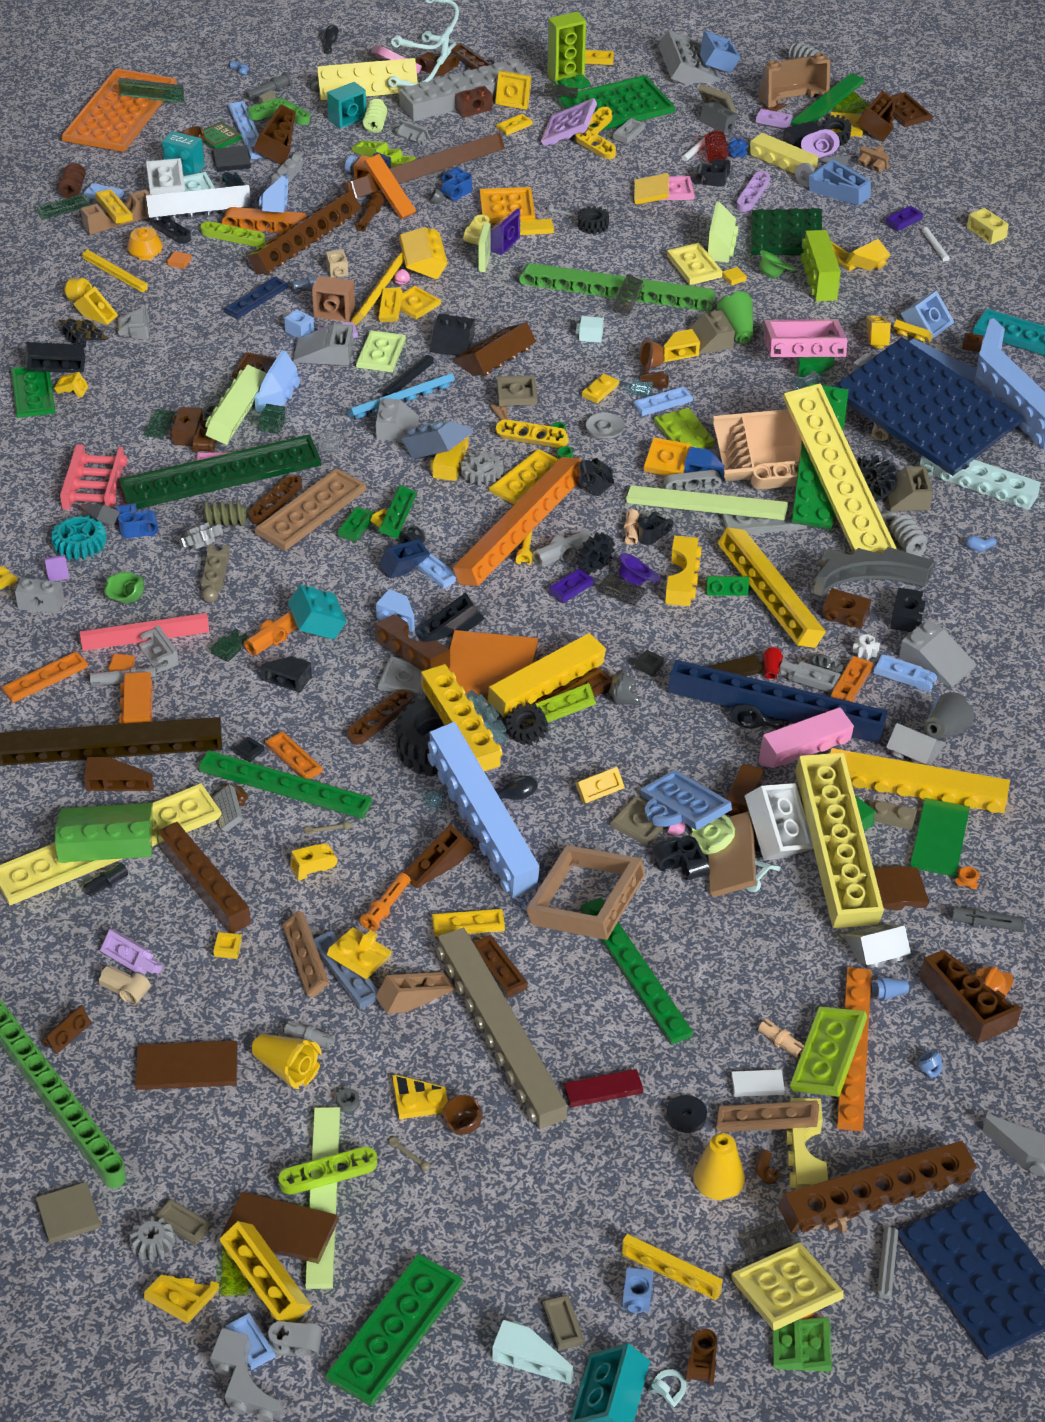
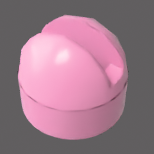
[394,269,410,285]
[667,822,685,835]

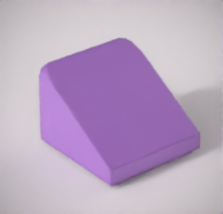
[44,555,69,581]

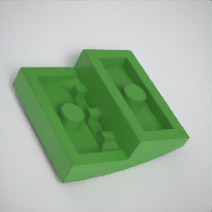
[773,1317,833,1371]

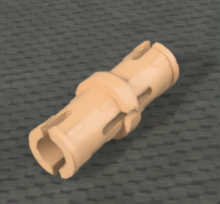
[624,509,639,544]
[758,1019,805,1059]

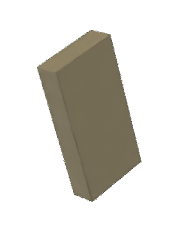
[154,1199,212,1246]
[542,1295,584,1351]

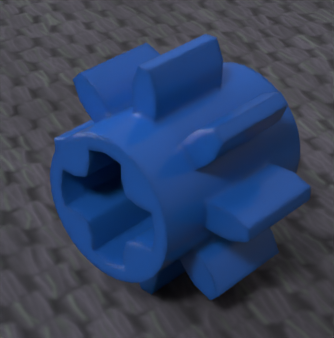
[728,137,749,158]

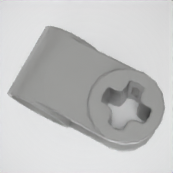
[268,1321,322,1359]

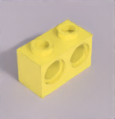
[967,208,1009,244]

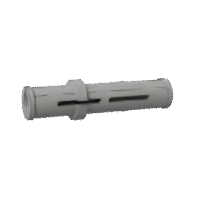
[90,667,157,687]

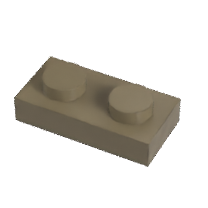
[871,799,917,830]

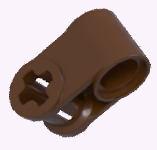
[193,419,217,453]
[686,1328,718,1386]

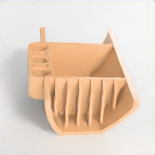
[713,409,802,489]

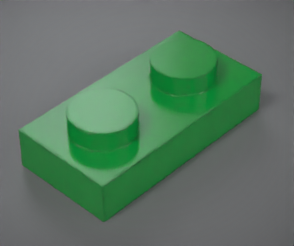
[554,74,590,94]
[338,507,374,542]

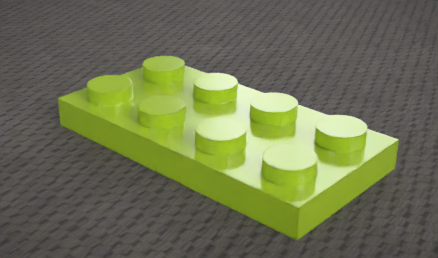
[790,1007,867,1097]

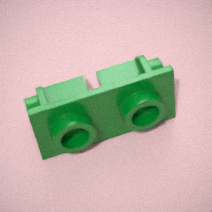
[706,576,749,596]

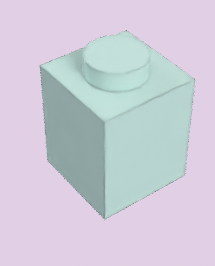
[576,316,604,343]

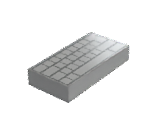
[213,784,243,832]

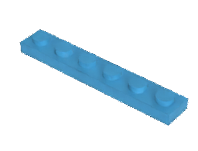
[346,373,455,419]

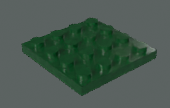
[751,208,822,255]

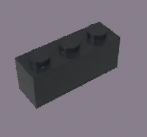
[24,342,85,373]

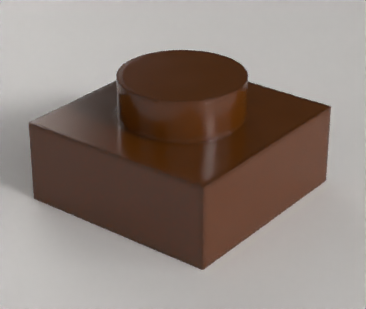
[962,333,983,352]

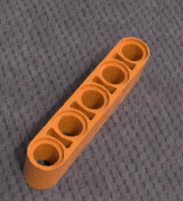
[222,207,307,233]

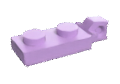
[100,929,163,974]

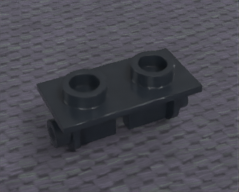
[222,172,245,187]

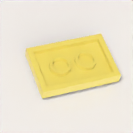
[667,243,722,285]

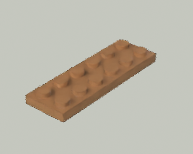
[255,468,366,551]

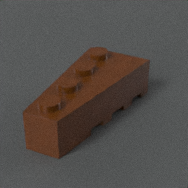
[253,104,296,165]
[919,949,1022,1044]

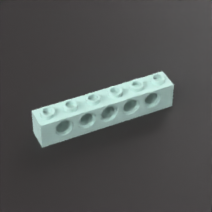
[920,456,1041,509]

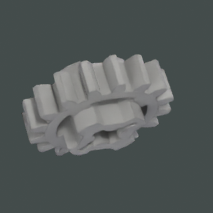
[461,451,503,485]
[178,522,223,550]

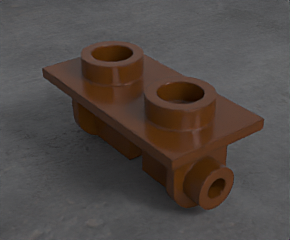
[41,1005,91,1054]

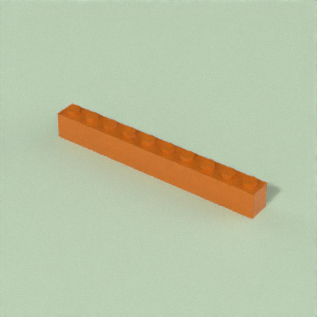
[452,457,581,586]

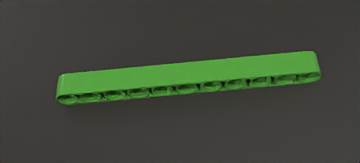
[519,263,716,312]
[0,999,126,1188]

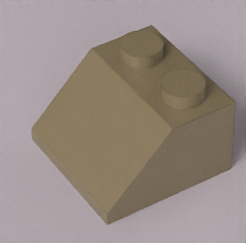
[688,310,735,354]

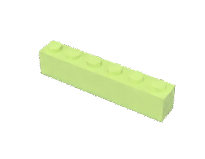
[205,365,267,445]

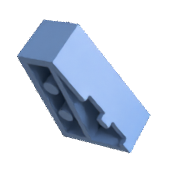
[809,159,871,205]

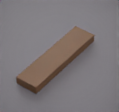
[283,910,329,997]
[716,1100,819,1132]

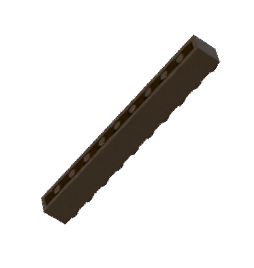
[0,717,223,766]

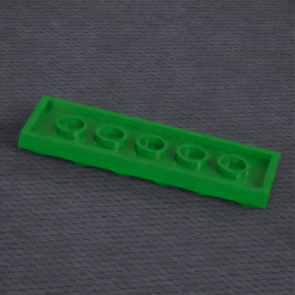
[326,1254,463,1407]

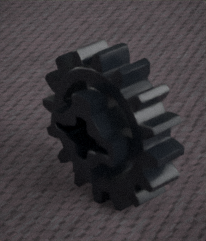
[575,532,615,575]

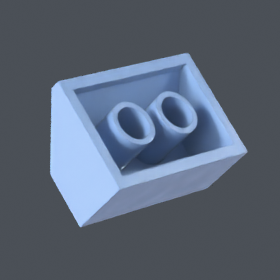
[259,173,289,213]

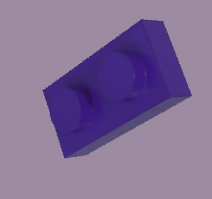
[885,205,923,231]
[549,569,593,603]

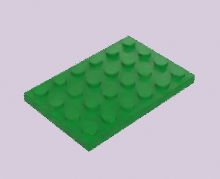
[557,75,675,131]

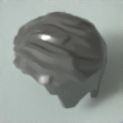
[610,668,639,705]

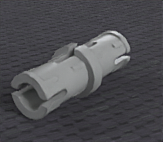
[284,1021,335,1051]

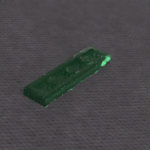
[118,78,185,103]

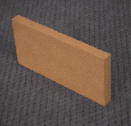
[708,811,757,897]

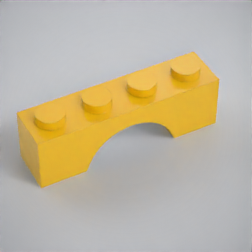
[665,535,702,606]

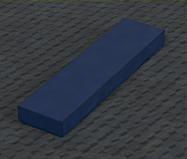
[224,277,289,320]

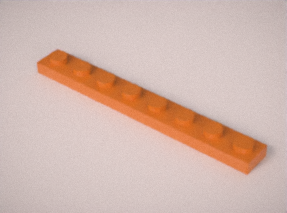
[837,967,872,1132]

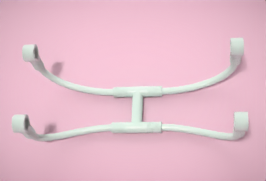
[388,0,459,87]

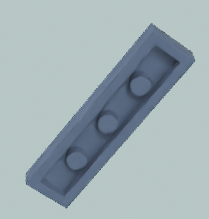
[314,930,378,1010]

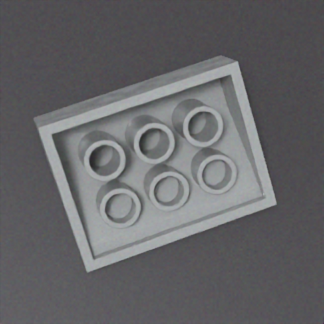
[659,29,722,84]

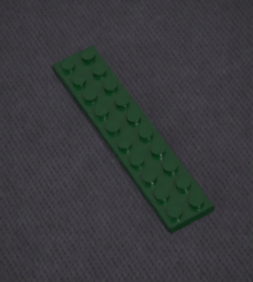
[119,434,322,509]

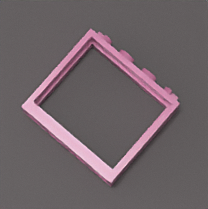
[763,319,847,357]

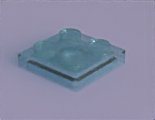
[466,690,509,744]

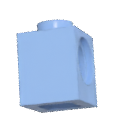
[284,310,314,338]

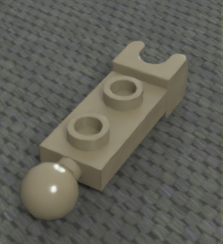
[201,544,230,603]

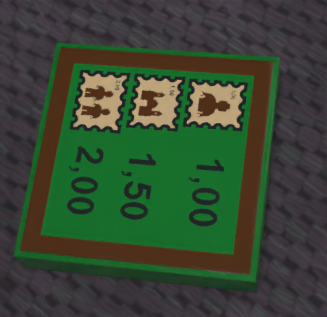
[203,121,242,150]

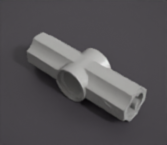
[532,530,591,567]

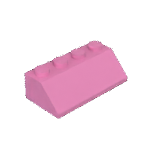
[758,708,854,768]

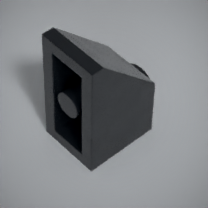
[261,656,312,693]

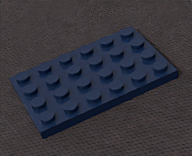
[898,1190,1045,1360]

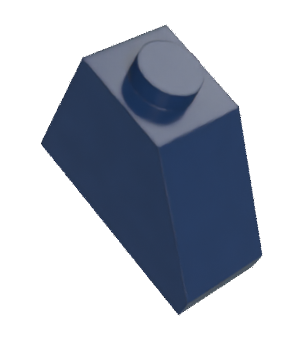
[379,539,430,579]

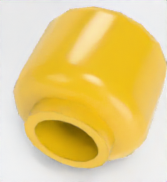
[64,278,92,301]

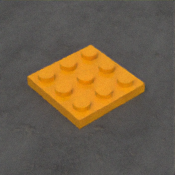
[480,187,535,224]

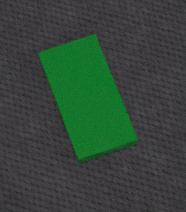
[11,366,56,418]
[910,798,970,877]

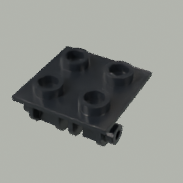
[59,318,108,348]

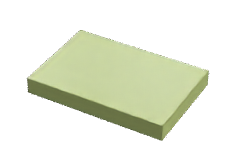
[356,330,406,372]

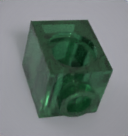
[259,404,286,434]

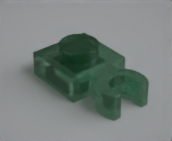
[211,629,247,662]

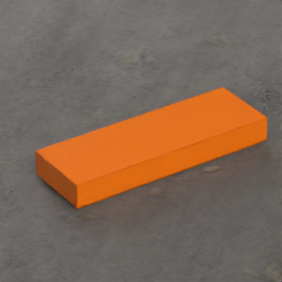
[265,731,323,779]

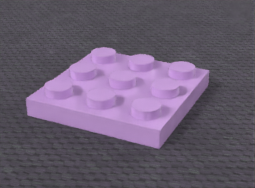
[541,98,597,146]

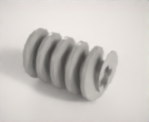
[788,42,823,59]
[889,514,928,555]

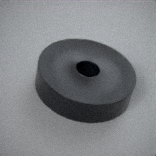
[666,1095,707,1133]

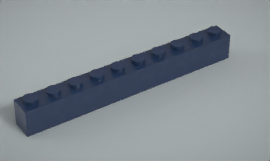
[668,660,888,744]

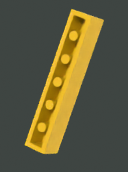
[488,633,606,717]

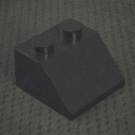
[430,314,475,356]

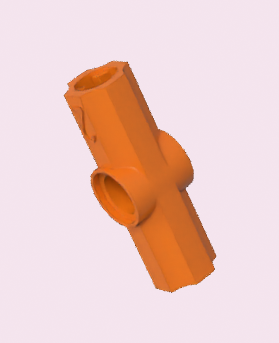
[244,610,298,656]

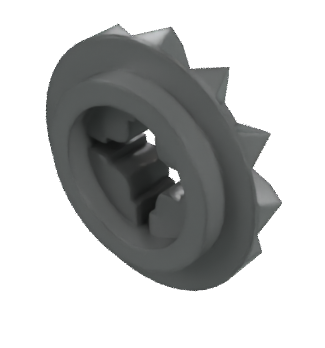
[809,654,843,673]

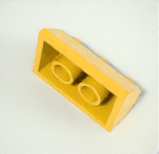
[399,227,448,279]

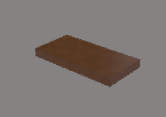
[135,1041,238,1090]
[221,1192,339,1264]

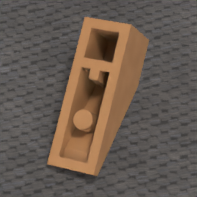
[376,972,455,1014]

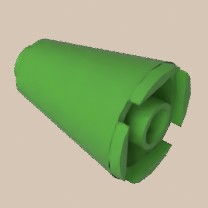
[717,291,753,344]

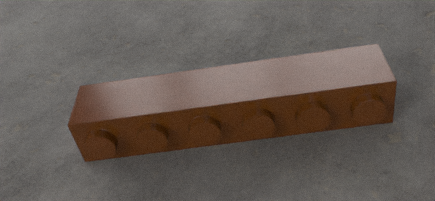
[157,821,251,934]

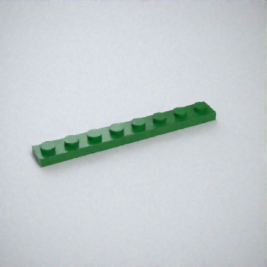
[199,750,372,819]
[580,897,693,1045]

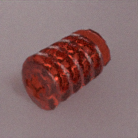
[705,130,728,164]

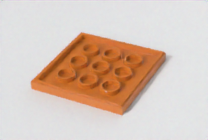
[448,630,538,698]

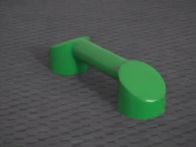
[551,422,574,459]

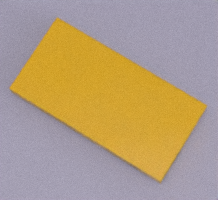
[489,449,559,505]

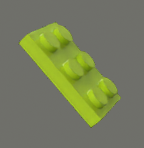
[654,408,715,449]

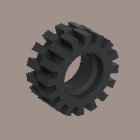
[821,115,851,146]
[577,206,609,235]
[506,703,548,745]

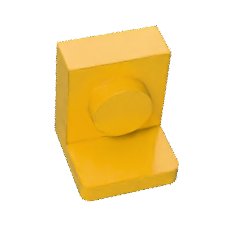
[54,372,88,397]

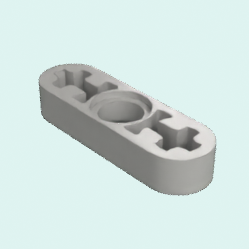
[663,470,722,491]

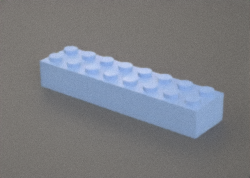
[427,722,540,898]

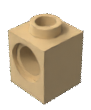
[326,250,348,277]

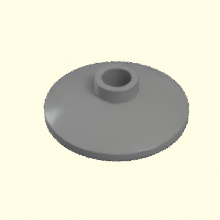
[586,413,625,439]

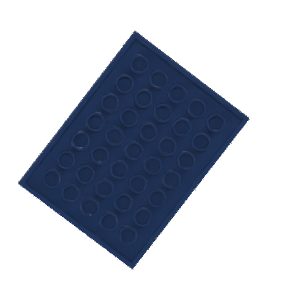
[833,337,1023,476]

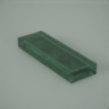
[35,193,91,220]

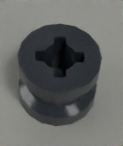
[399,525,425,544]

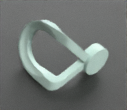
[746,860,781,892]
[647,1369,687,1407]

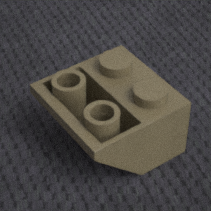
[887,466,933,511]

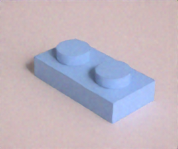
[84,183,124,199]

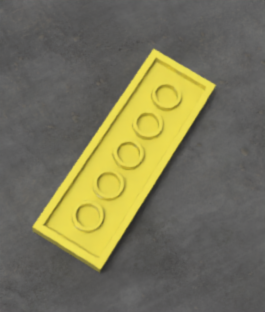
[317,58,418,101]

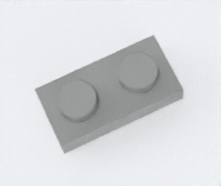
[613,118,645,144]

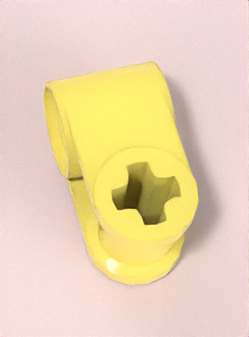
[463,214,490,245]

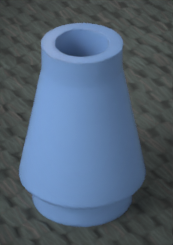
[871,977,909,1001]

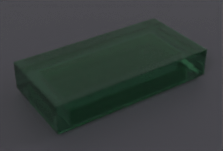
[144,409,176,439]

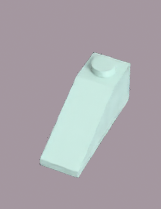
[493,1320,573,1384]

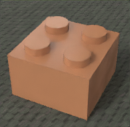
[312,276,355,322]

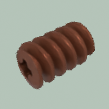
[58,163,86,198]

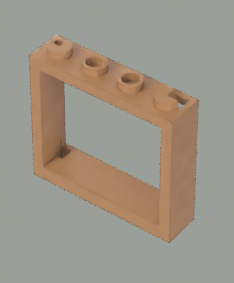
[526,845,646,940]

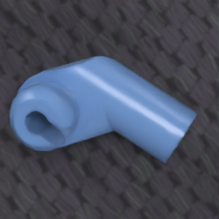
[230,61,249,76]
[965,536,996,552]

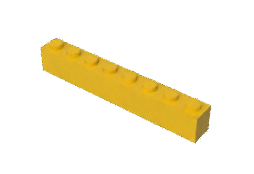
[717,527,826,648]
[830,748,1010,813]

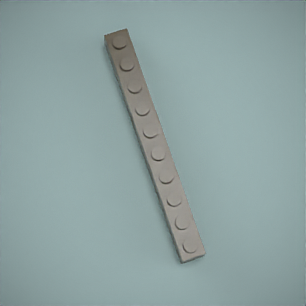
[436,927,567,1130]

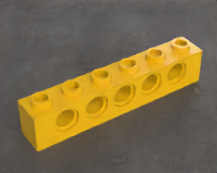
[421,664,503,771]

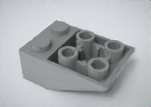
[293,324,354,365]

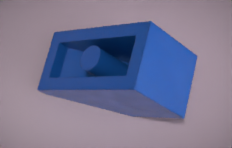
[684,447,725,482]

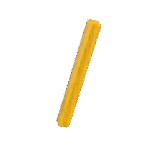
[82,250,148,292]

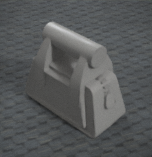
[118,307,150,340]

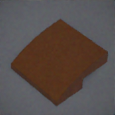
[874,866,930,911]

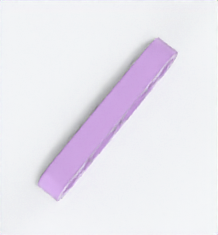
[736,171,770,212]

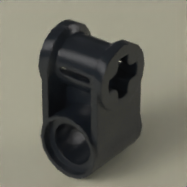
[638,511,674,545]

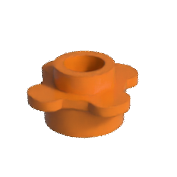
[955,866,980,889]

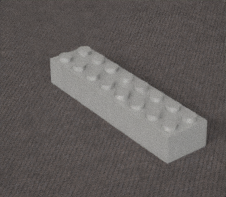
[399,58,531,121]

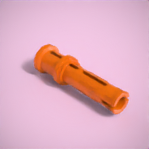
[360,873,411,932]

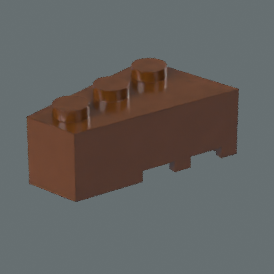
[856,90,896,142]

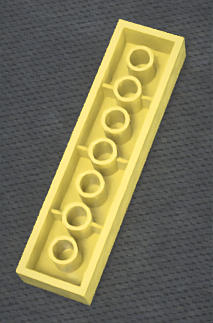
[795,753,884,929]

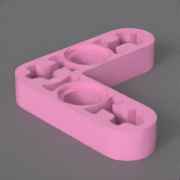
[371,45,422,74]

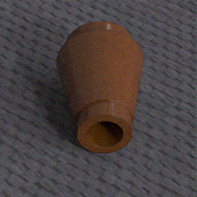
[640,371,669,390]

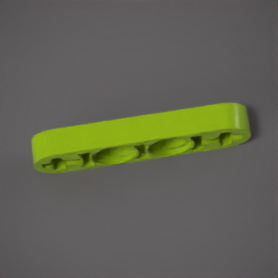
[201,221,265,247]
[278,1147,378,1195]

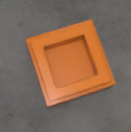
[167,251,191,269]
[109,654,136,671]

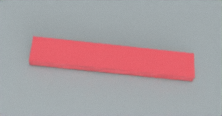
[80,613,209,651]

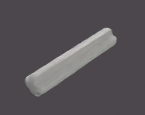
[877,1227,898,1299]

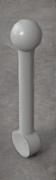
[547,206,578,219]

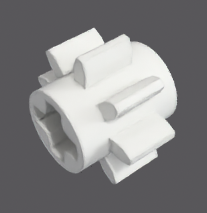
[852,634,880,660]

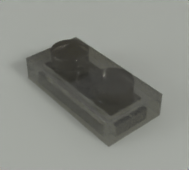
[598,574,645,606]

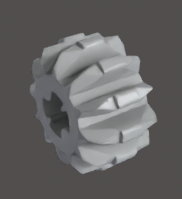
[129,1216,175,1264]

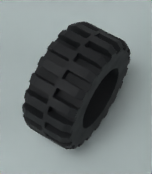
[395,696,445,777]

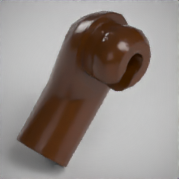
[222,782,248,806]
[755,1150,780,1184]

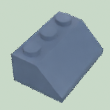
[401,420,474,458]

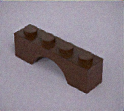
[375,614,450,671]

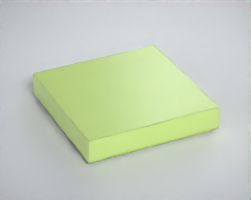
[478,222,491,272]

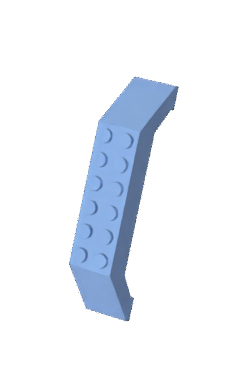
[974,318,1045,450]

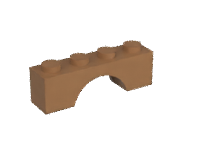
[81,189,150,235]

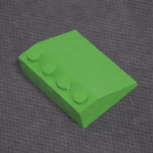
[55,803,153,863]

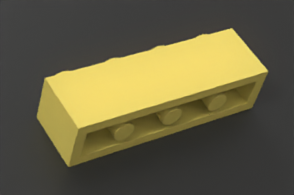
[749,133,818,174]

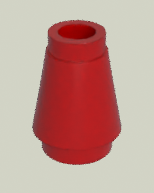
[762,647,783,679]

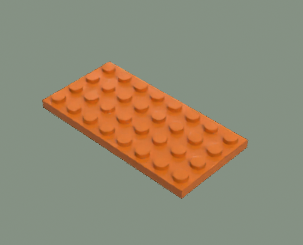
[62,68,177,152]

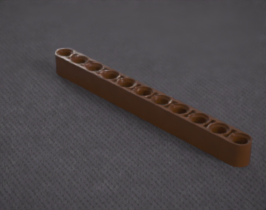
[342,132,505,198]

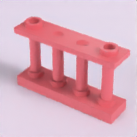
[60,444,127,510]

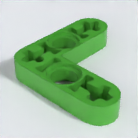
[248,98,310,125]

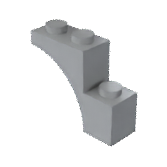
[210,1328,284,1422]

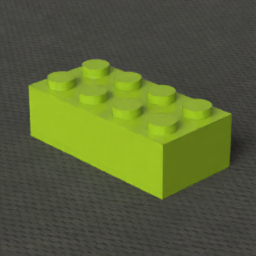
[547,11,586,83]
[800,230,841,301]

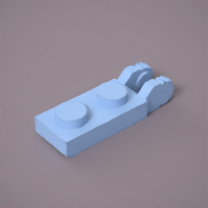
[874,655,937,692]

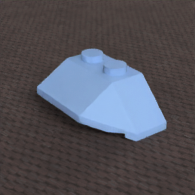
[255,350,300,412]

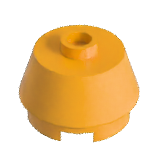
[127,227,163,260]

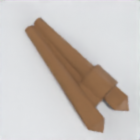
[490,402,510,420]

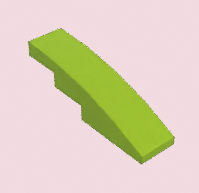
[351,140,416,168]

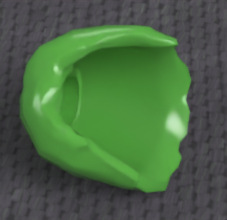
[104,572,145,604]

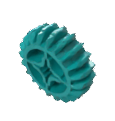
[51,515,107,561]

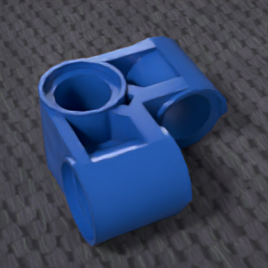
[440,167,473,201]
[116,503,158,538]

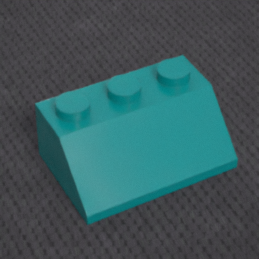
[570,1343,650,1422]

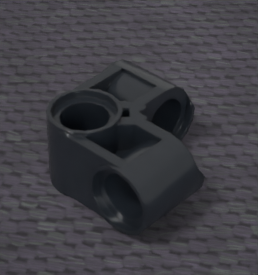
[693,159,731,187]
[577,458,614,496]
[652,836,710,881]

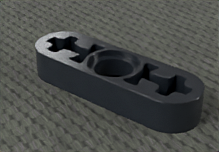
[152,216,191,244]

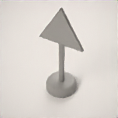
[795,156,850,187]

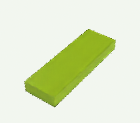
[530,683,597,724]

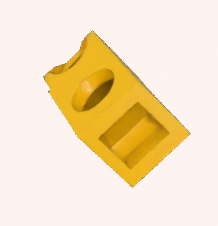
[290,843,338,881]

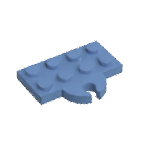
[640,770,732,830]

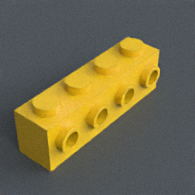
[219,1221,312,1323]

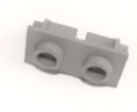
[395,119,431,144]

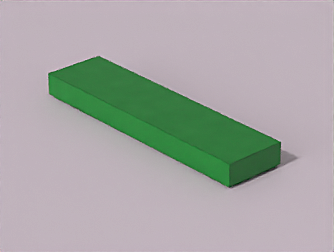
[378,485,418,539]

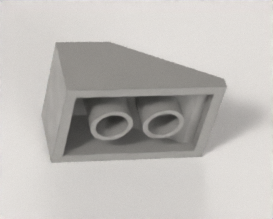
[899,619,976,688]

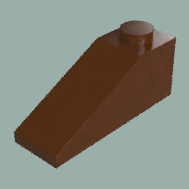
[84,757,154,791]
[403,824,475,888]

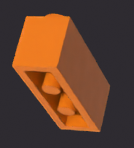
[120,672,153,724]

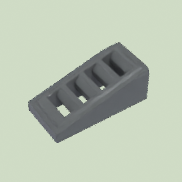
[81,503,119,526]

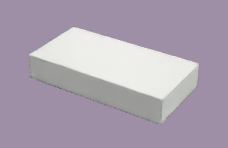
[731,1070,785,1097]

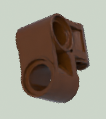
[415,52,459,76]

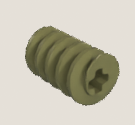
[204,501,247,527]

